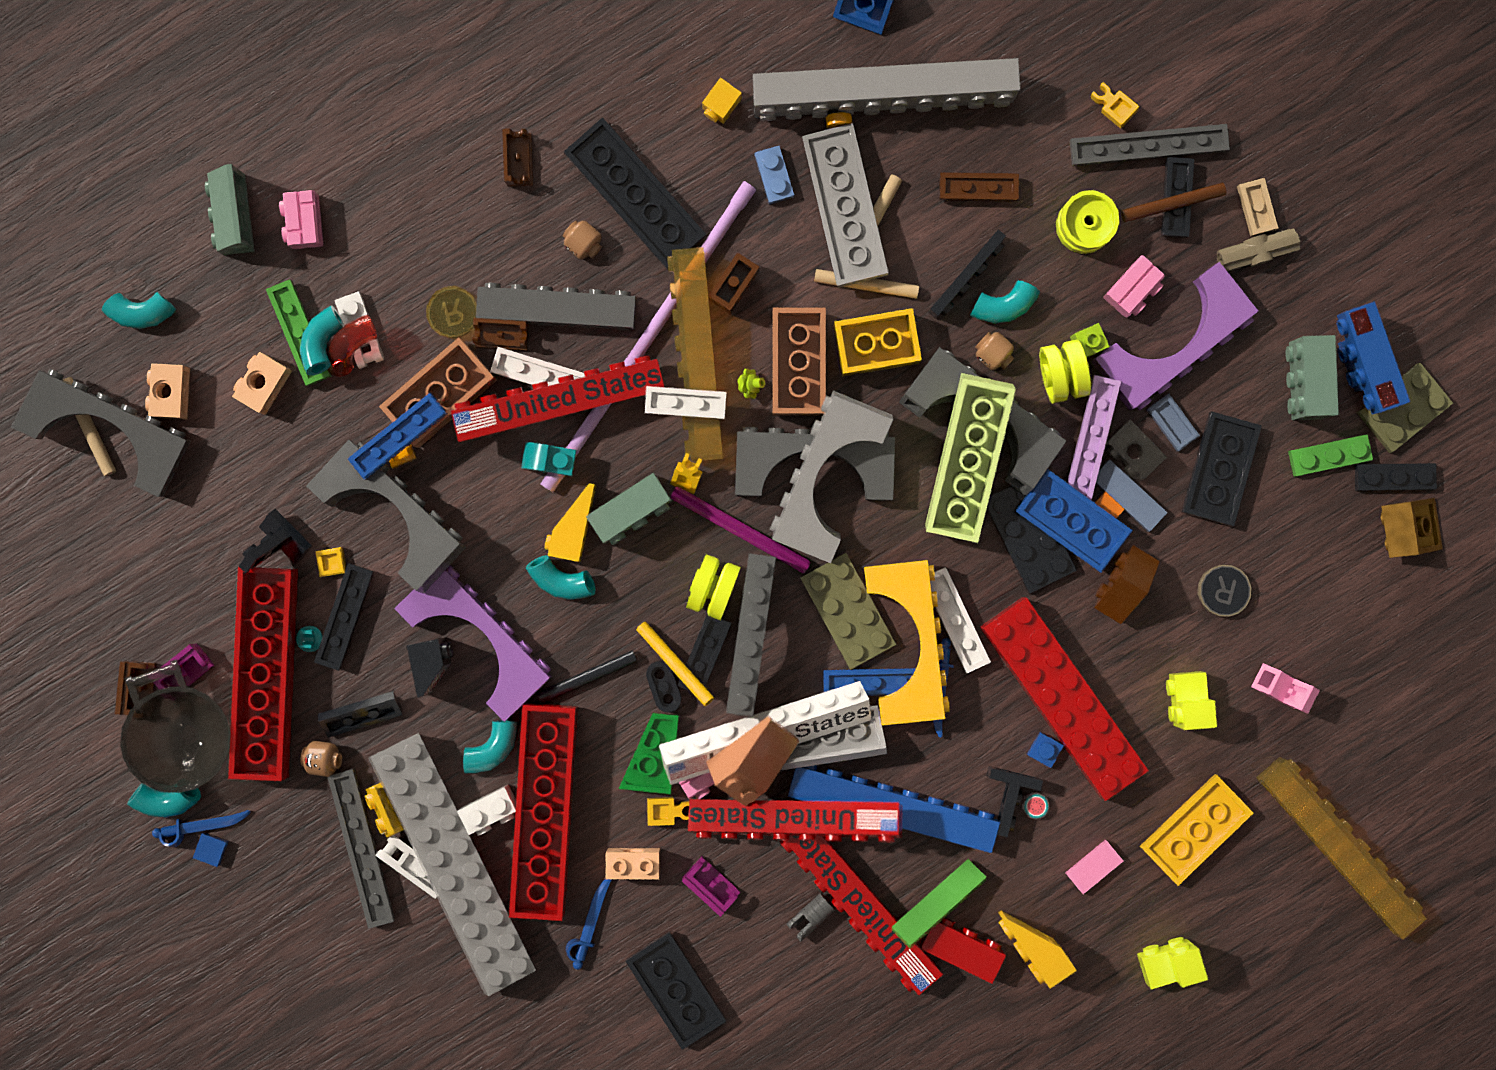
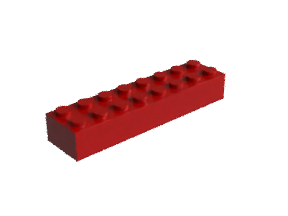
[228,567,298,781]
[980,597,1148,801]
[509,703,578,921]

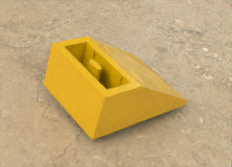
[998,911,1076,988]

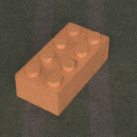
[772,308,826,416]
[379,337,497,448]

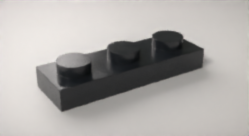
[1161,157,1194,238]
[1355,463,1437,491]
[677,613,731,691]
[318,691,403,738]

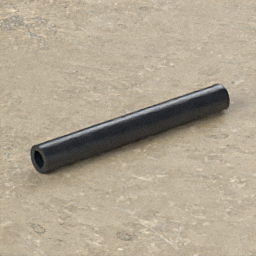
[537,650,638,704]

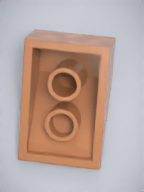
[706,716,799,806]

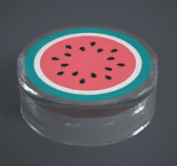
[1022,792,1049,819]

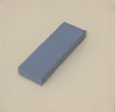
[1096,459,1167,532]

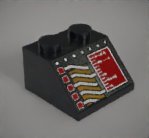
[407,637,454,698]

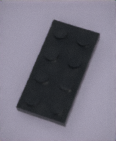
[1181,411,1262,526]
[986,486,1077,594]
[625,931,726,1050]

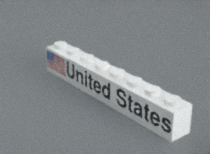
[659,681,871,785]

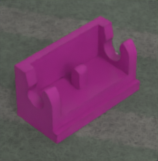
[149,643,215,699]
[682,856,740,917]

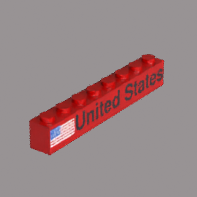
[450,355,665,442]
[688,799,903,843]
[779,836,943,995]

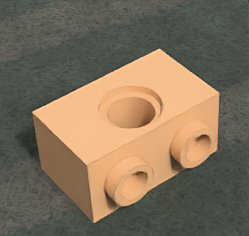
[232,352,292,415]
[145,364,190,420]
[606,848,660,879]

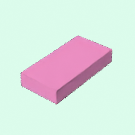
[1065,840,1123,894]

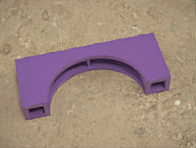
[1091,262,1258,410]
[394,565,552,722]

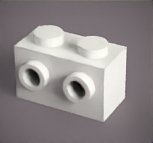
[457,785,516,836]

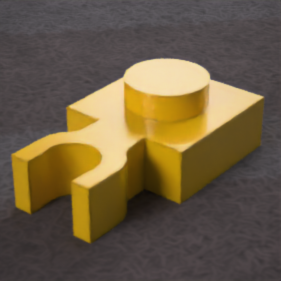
[1091,82,1139,129]
[670,453,702,494]
[647,797,689,826]

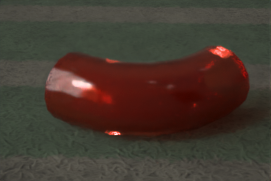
[327,314,377,376]

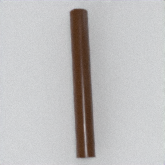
[1121,183,1227,223]

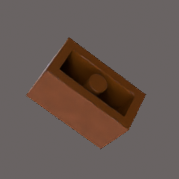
[708,252,759,315]

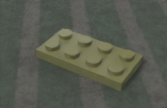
[800,553,896,670]

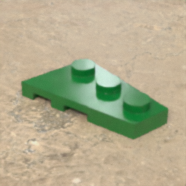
[619,712,679,794]

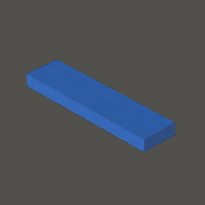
[348,393,448,480]
[823,668,916,696]

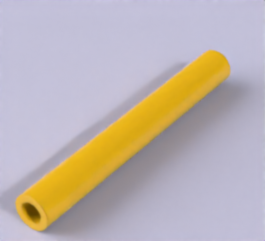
[636,621,714,706]

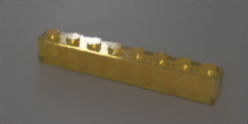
[667,247,723,461]
[1256,757,1426,940]

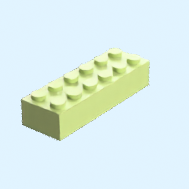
[925,373,1016,543]

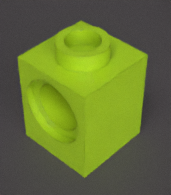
[1070,323,1109,358]

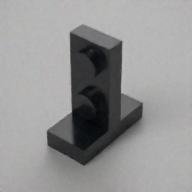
[239,508,312,574]
[986,766,1043,837]

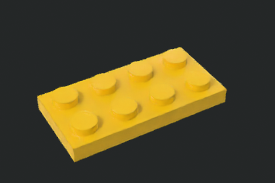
[1140,774,1253,886]

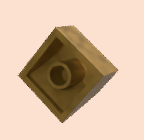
[1381,498,1443,558]

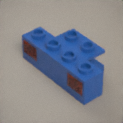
[1337,302,1410,414]

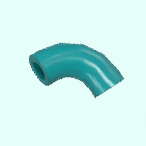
[970,280,1040,323]
[102,292,177,329]
[300,305,345,375]
[526,555,596,600]
[463,720,518,774]
[127,781,201,818]

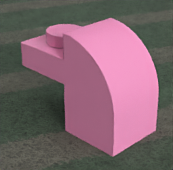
[1251,664,1320,714]

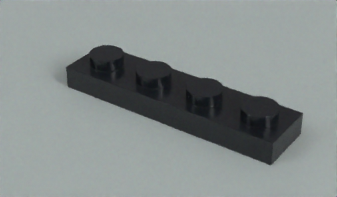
[928,229,1006,319]
[314,563,375,671]

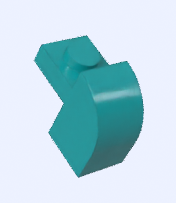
[521,442,577,476]

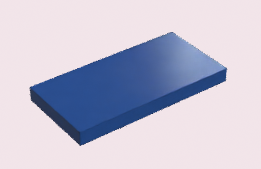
[1016,469,1133,573]

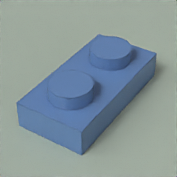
[754,146,794,204]

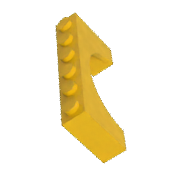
[864,560,950,725]

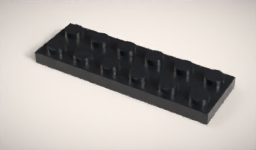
[564,117,706,270]

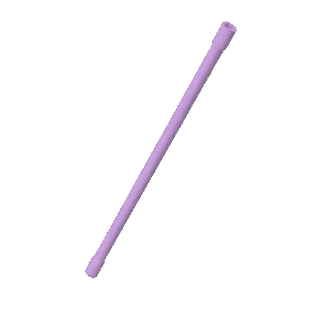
[541,181,756,492]

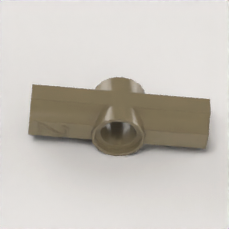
[1217,228,1300,272]

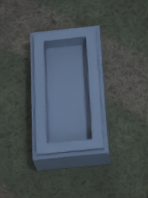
[1146,394,1200,451]

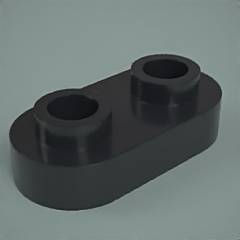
[646,661,681,712]

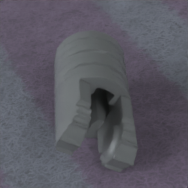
[786,893,836,942]

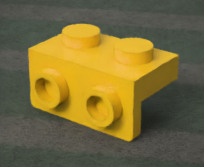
[365,783,404,837]

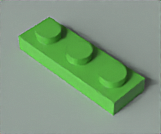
[1288,434,1373,476]

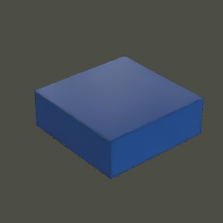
[193,832,228,867]

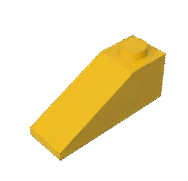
[545,483,596,562]

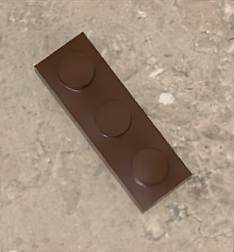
[939,172,1019,202]

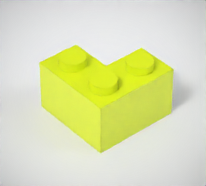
[1166,671,1217,730]
[1137,937,1208,989]

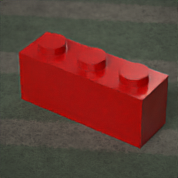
[919,917,1006,984]

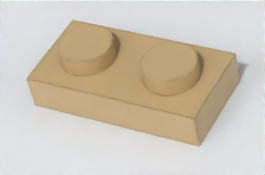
[1237,178,1278,237]

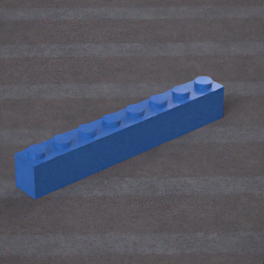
[788,765,1000,853]

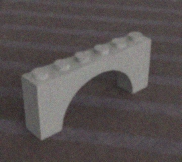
[770,391,893,563]

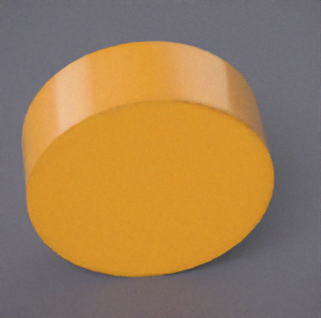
[826,112,852,129]

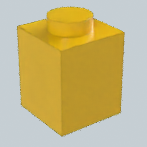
[702,78,742,124]

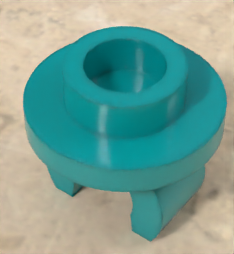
[296,626,323,652]

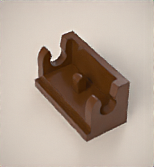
[502,128,533,187]
[472,318,529,351]
[115,661,157,716]

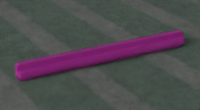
[671,487,810,573]

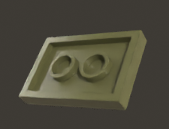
[1356,363,1453,453]

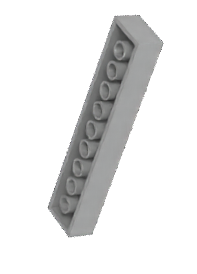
[753,58,1020,121]
[368,733,536,996]

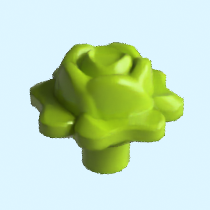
[737,369,765,399]

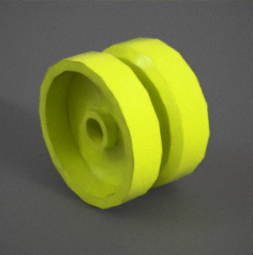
[1056,190,1119,254]
[1039,339,1091,404]
[686,554,741,621]

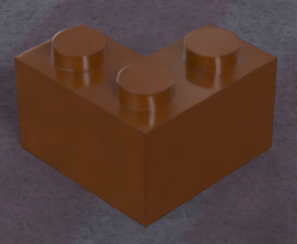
[1094,545,1160,624]

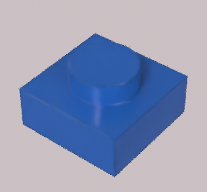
[1027,732,1064,768]

